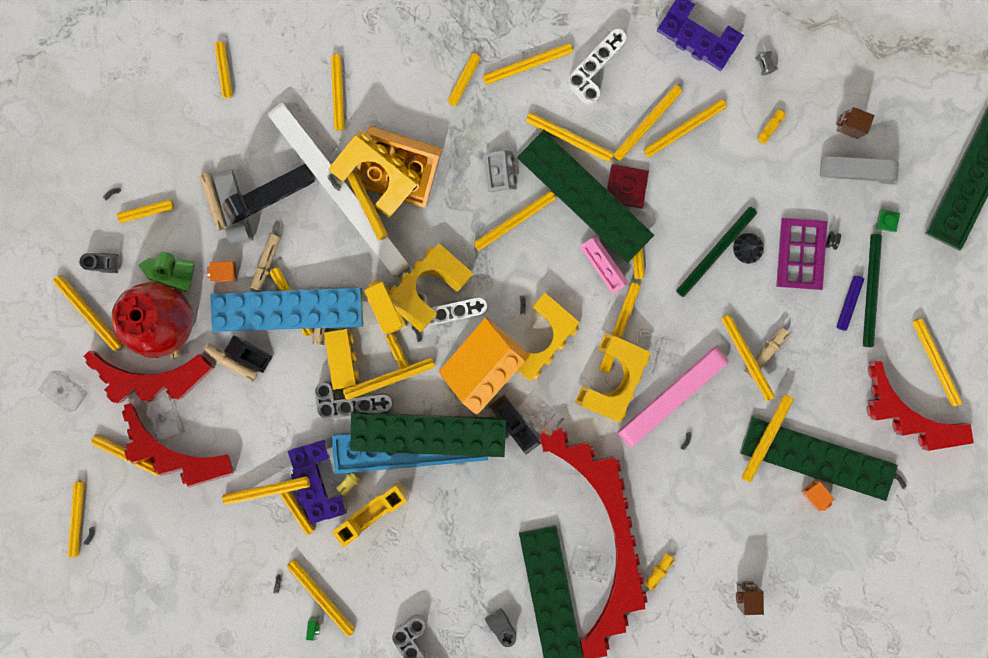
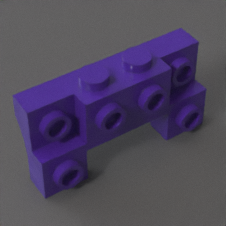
[657,0,744,72]
[288,439,347,524]

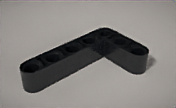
[223,164,315,224]

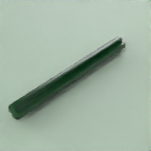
[676,207,757,297]
[863,234,882,348]

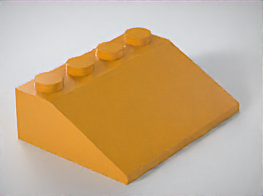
[356,126,443,208]
[438,317,530,415]

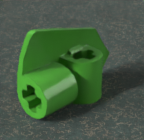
[139,252,195,292]

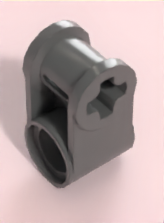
[79,253,119,273]
[485,608,516,647]

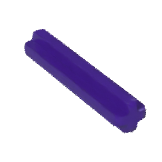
[836,276,864,331]

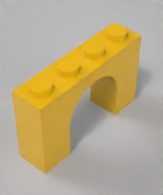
[328,130,420,218]
[389,243,474,332]
[364,280,407,334]
[517,293,580,381]
[574,332,651,423]
[332,481,410,548]

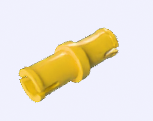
[644,553,676,591]

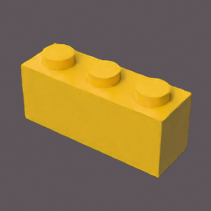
[324,329,360,390]

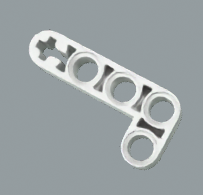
[568,29,627,104]
[417,291,487,327]

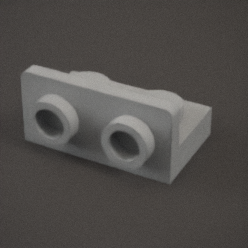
[484,150,518,192]

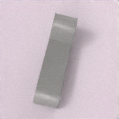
[819,156,899,185]
[213,169,253,246]
[315,382,393,419]
[392,615,428,658]

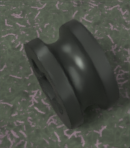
[826,231,841,250]

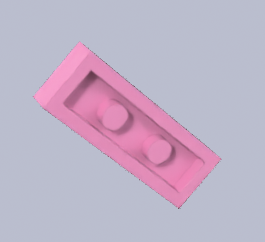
[580,236,629,294]

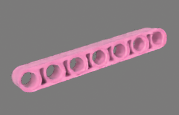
[617,346,729,448]

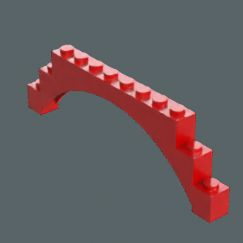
[539,428,648,658]

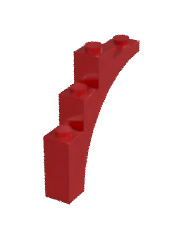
[83,351,215,404]
[866,361,974,451]
[122,403,234,488]

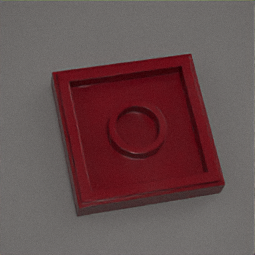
[607,164,649,209]

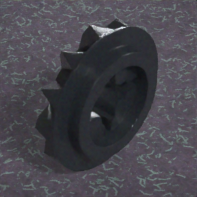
[733,233,764,264]

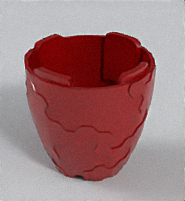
[112,282,193,358]

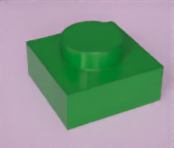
[876,209,900,232]
[306,617,321,641]

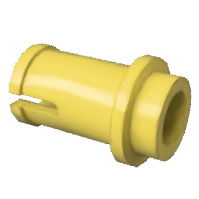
[336,473,360,496]

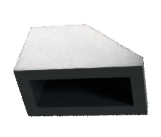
[224,335,273,373]

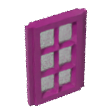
[776,218,828,290]

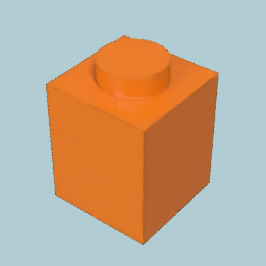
[207,261,237,282]
[801,479,835,511]

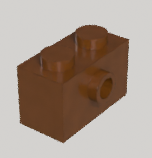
[836,107,875,139]
[736,581,764,615]

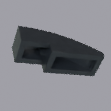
[489,395,541,455]

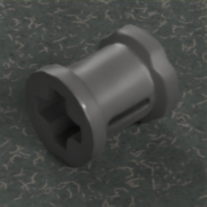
[755,51,778,76]

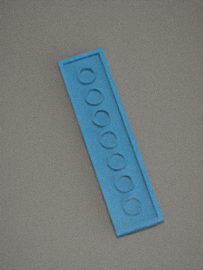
[210,288,364,332]
[332,434,488,474]

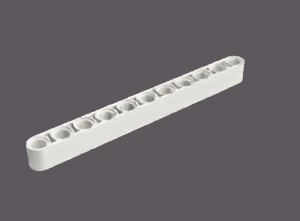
[267,102,410,278]

